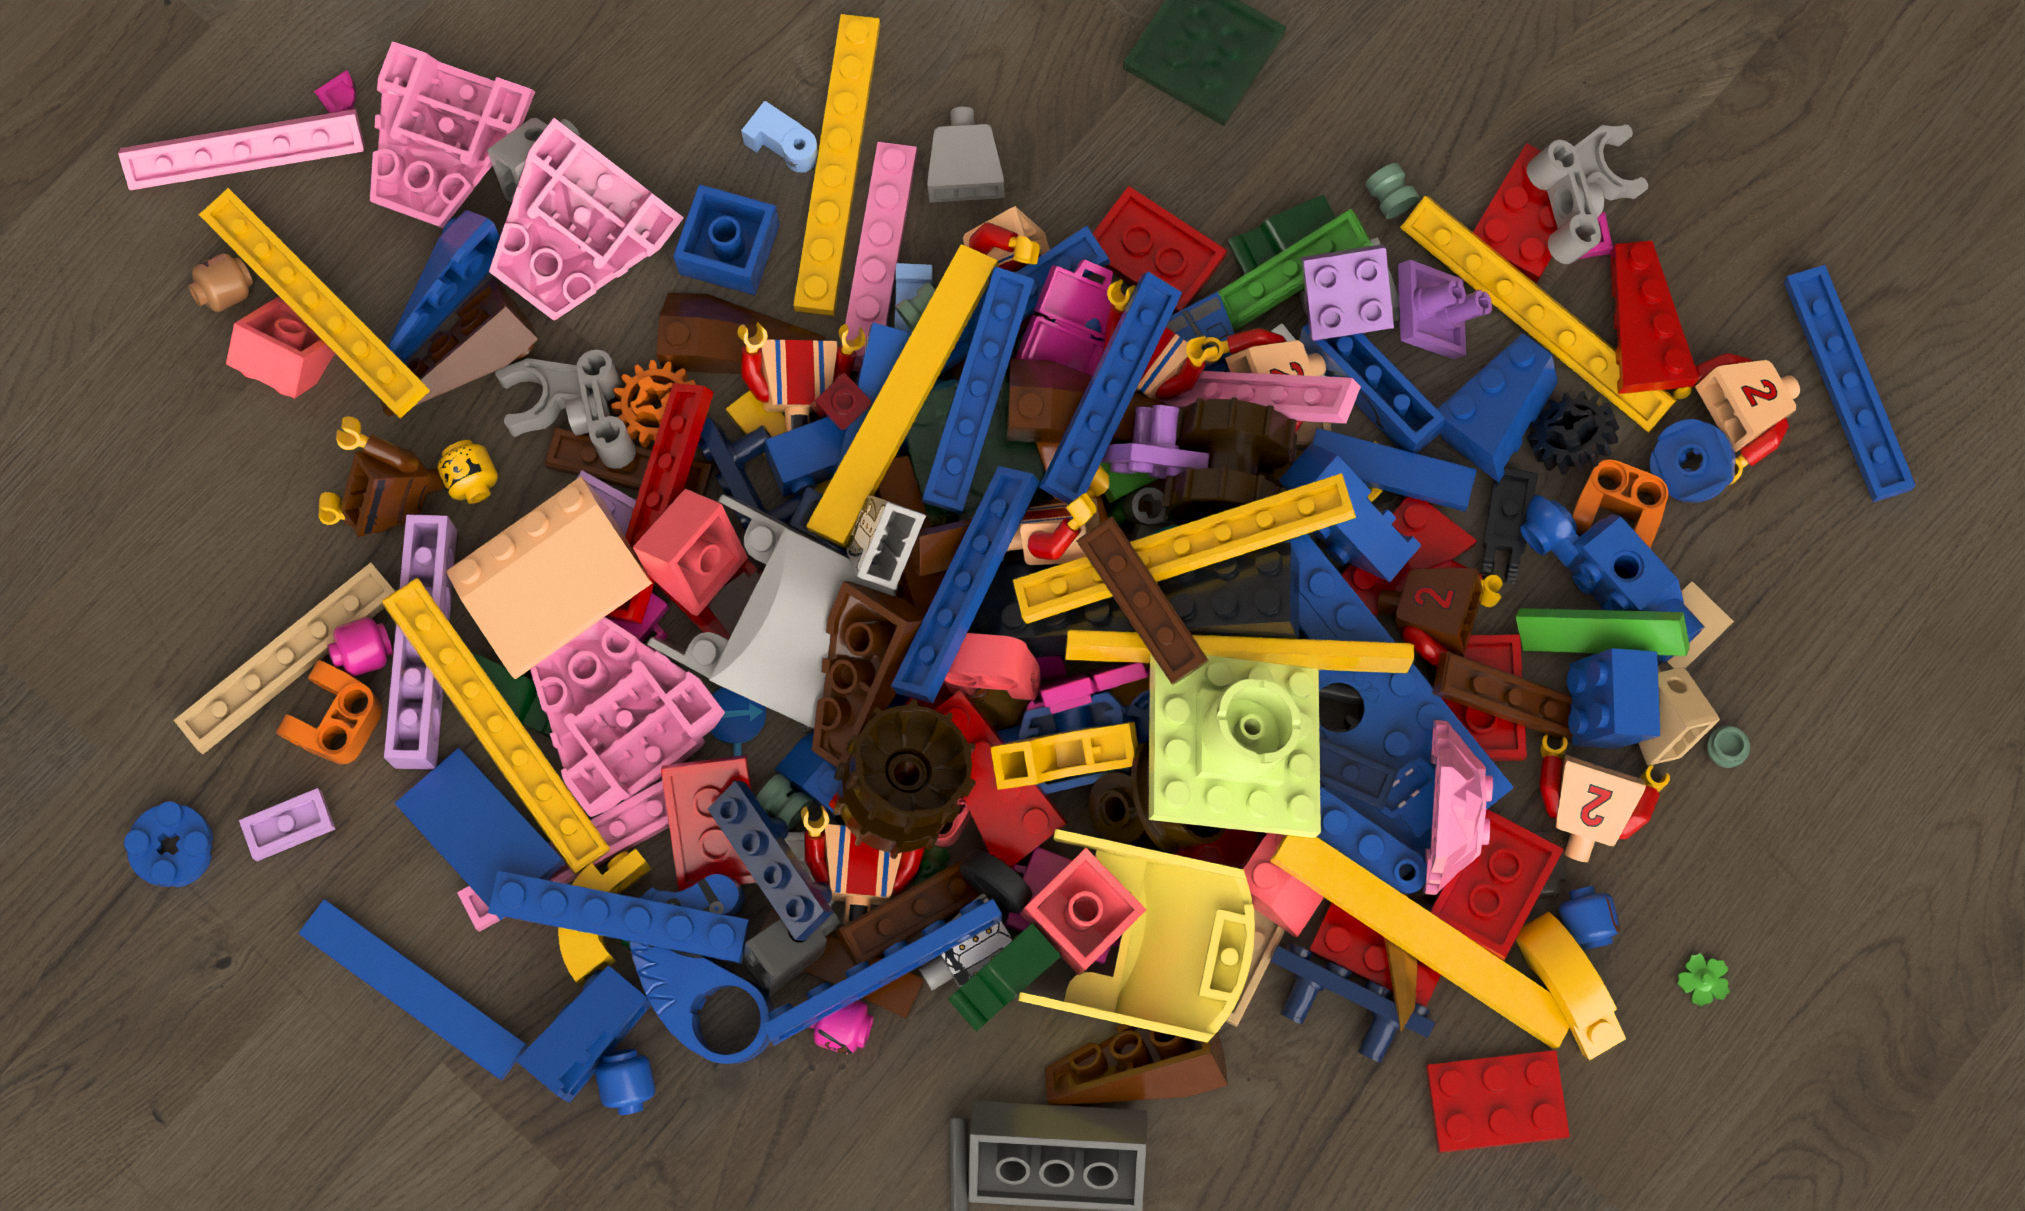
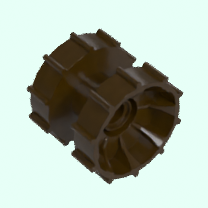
[1162,397,1297,526]
[833,699,976,859]

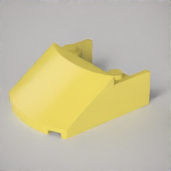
[1018,829,1255,1042]

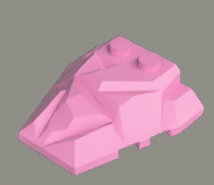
[370,41,535,228]
[489,118,684,321]
[530,617,725,817]
[1423,720,1493,895]

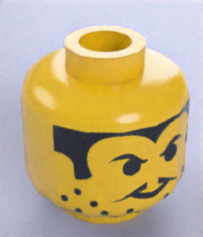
[437,440,498,504]

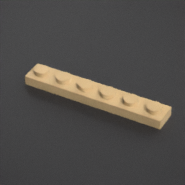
[173,562,395,754]

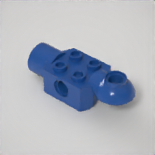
[1520,494,1705,666]
[996,689,1150,794]

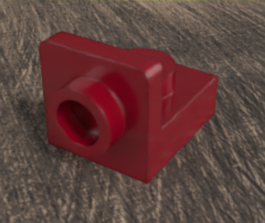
[809,373,871,430]

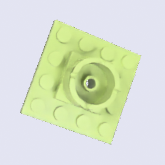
[1149,654,1321,838]

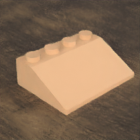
[446,476,652,679]

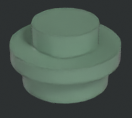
[1706,725,1750,768]

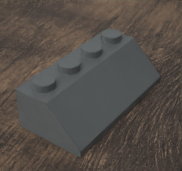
[968,1101,1147,1211]

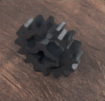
[1527,391,1619,474]

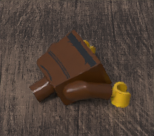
[318,416,443,537]

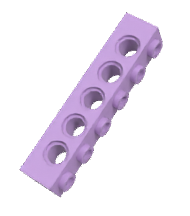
[384,515,457,770]

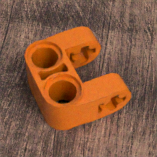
[1572,459,1669,548]
[276,660,383,765]

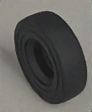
[960,849,1033,914]

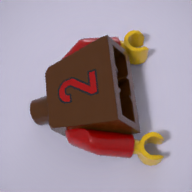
[1378,560,1503,668]

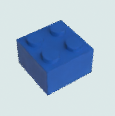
[673,184,780,296]
[1567,648,1660,749]

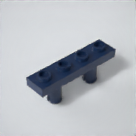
[698,417,802,565]
[708,780,834,941]
[1271,942,1435,1063]

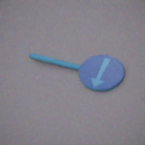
[710,687,767,756]

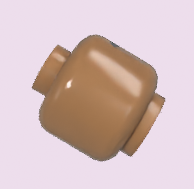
[188,253,253,313]

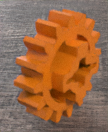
[611,360,696,448]

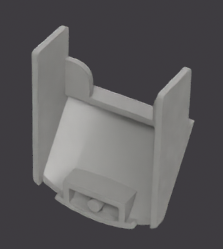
[647,494,898,729]

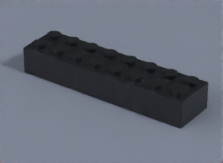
[967,542,1300,658]

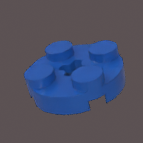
[1650,419,1736,503]
[124,801,214,887]

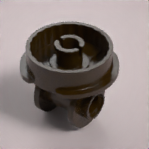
[1089,741,1226,854]

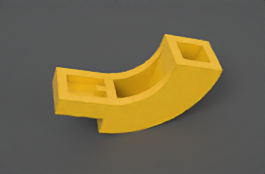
[990,722,1138,790]
[558,848,652,988]
[1516,912,1626,1060]

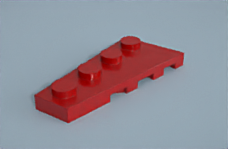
[1610,241,1699,394]
[1341,497,1477,617]
[935,689,1067,868]

